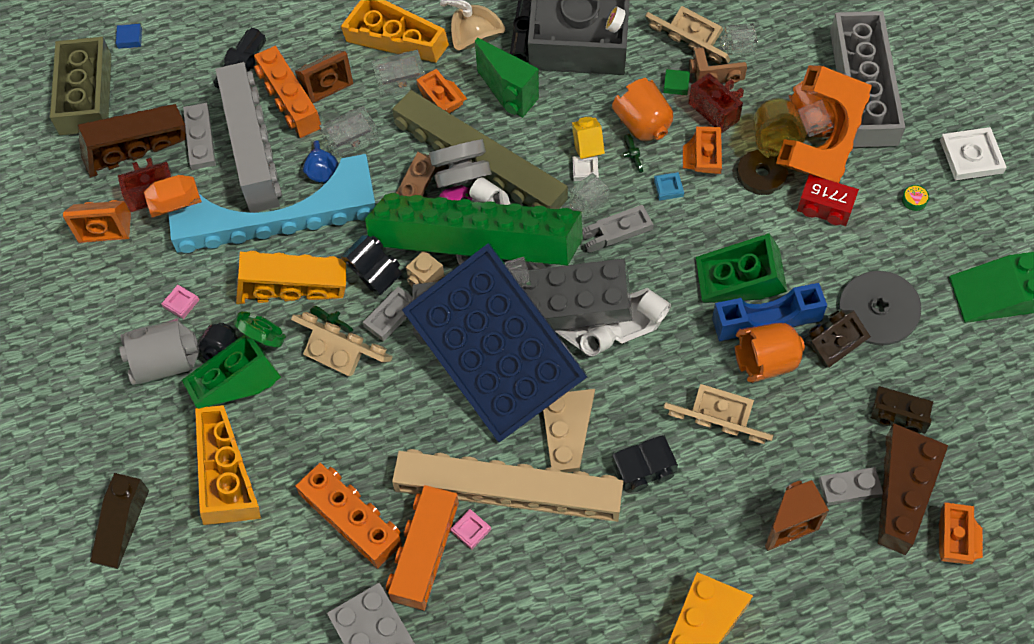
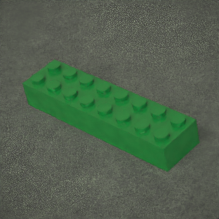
[365,193,583,266]

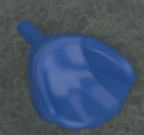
[303,140,339,183]

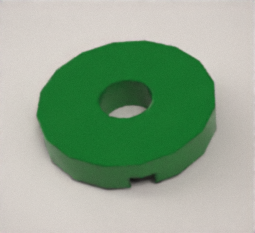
[234,311,286,347]

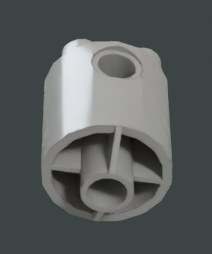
[119,319,199,385]

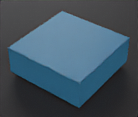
[654,172,684,201]

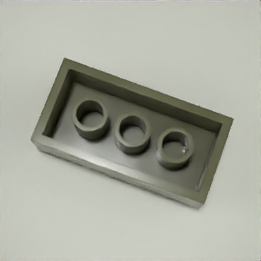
[50,37,112,135]

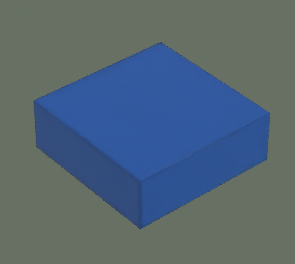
[116,24,142,49]

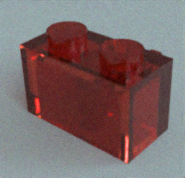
[688,73,744,134]
[117,158,173,212]

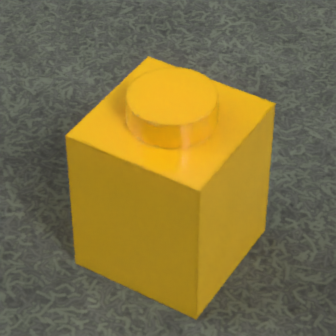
[572,117,605,159]

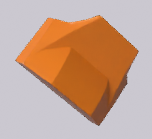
[416,69,467,113]
[683,126,722,174]
[144,175,202,218]
[939,502,983,564]

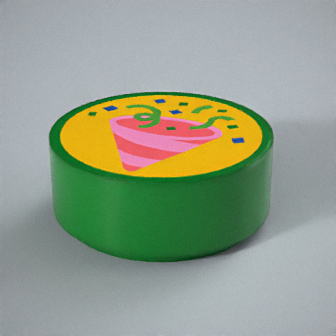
[902,185,929,211]

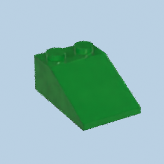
[475,37,539,118]
[696,233,788,303]
[949,252,1034,323]
[182,334,281,409]

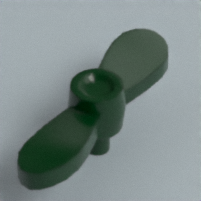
[623,134,643,173]
[310,306,353,333]

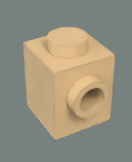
[406,251,445,288]

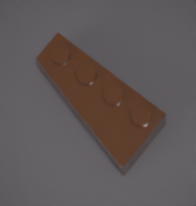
[78,104,186,178]

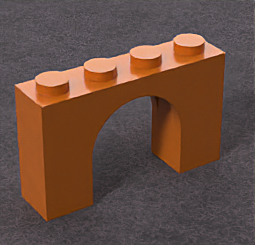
[776,65,872,183]

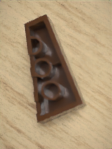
[878,423,948,555]

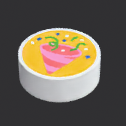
[606,6,625,33]

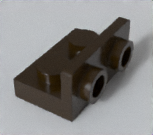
[803,309,871,368]
[870,386,934,434]

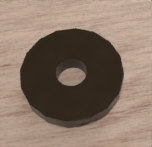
[737,149,788,195]

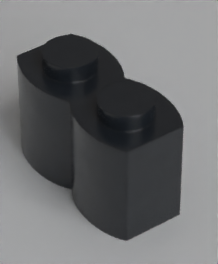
[341,235,402,296]
[612,435,678,492]

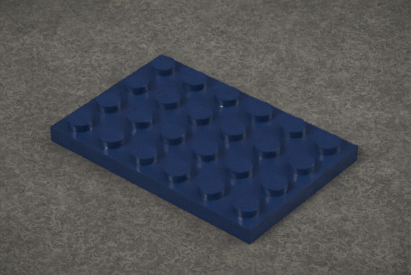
[402,243,588,443]

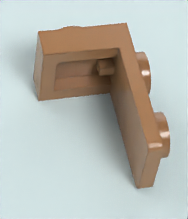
[689,48,747,86]
[396,152,449,196]

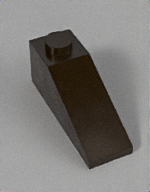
[90,473,149,569]

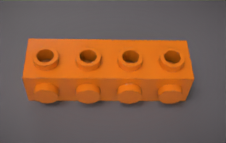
[254,45,322,138]
[295,463,402,569]
[386,485,459,611]

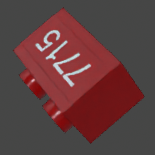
[797,174,859,226]

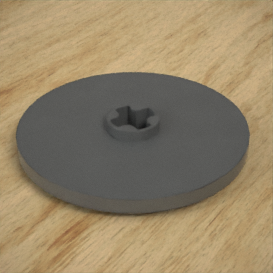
[839,271,922,345]

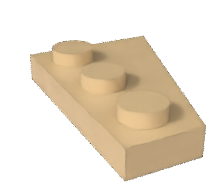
[543,389,595,473]

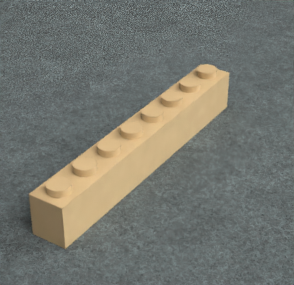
[392,449,623,522]

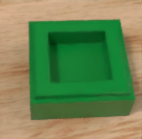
[663,69,690,96]

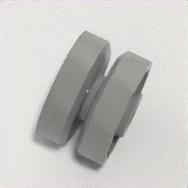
[429,139,492,188]

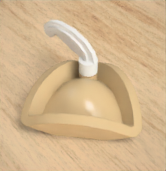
[440,0,505,50]

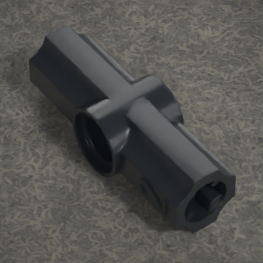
[510,0,532,62]
[213,27,266,90]

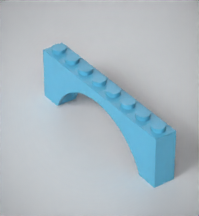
[169,154,376,253]

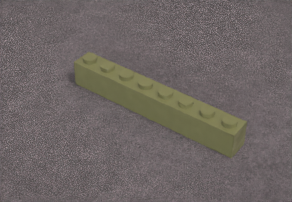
[392,90,568,209]

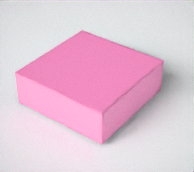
[161,285,199,319]
[451,509,491,550]

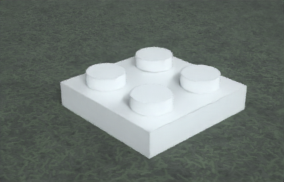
[940,127,1007,180]

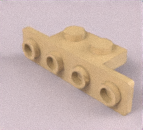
[645,6,730,64]
[291,312,393,376]
[664,384,773,444]

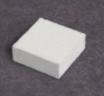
[573,156,599,181]

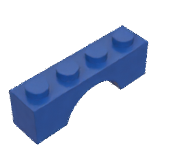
[712,283,828,341]

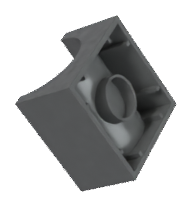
[528,0,630,75]

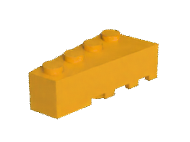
[340,0,449,63]
[236,251,346,304]
[195,405,261,525]
[668,572,753,644]

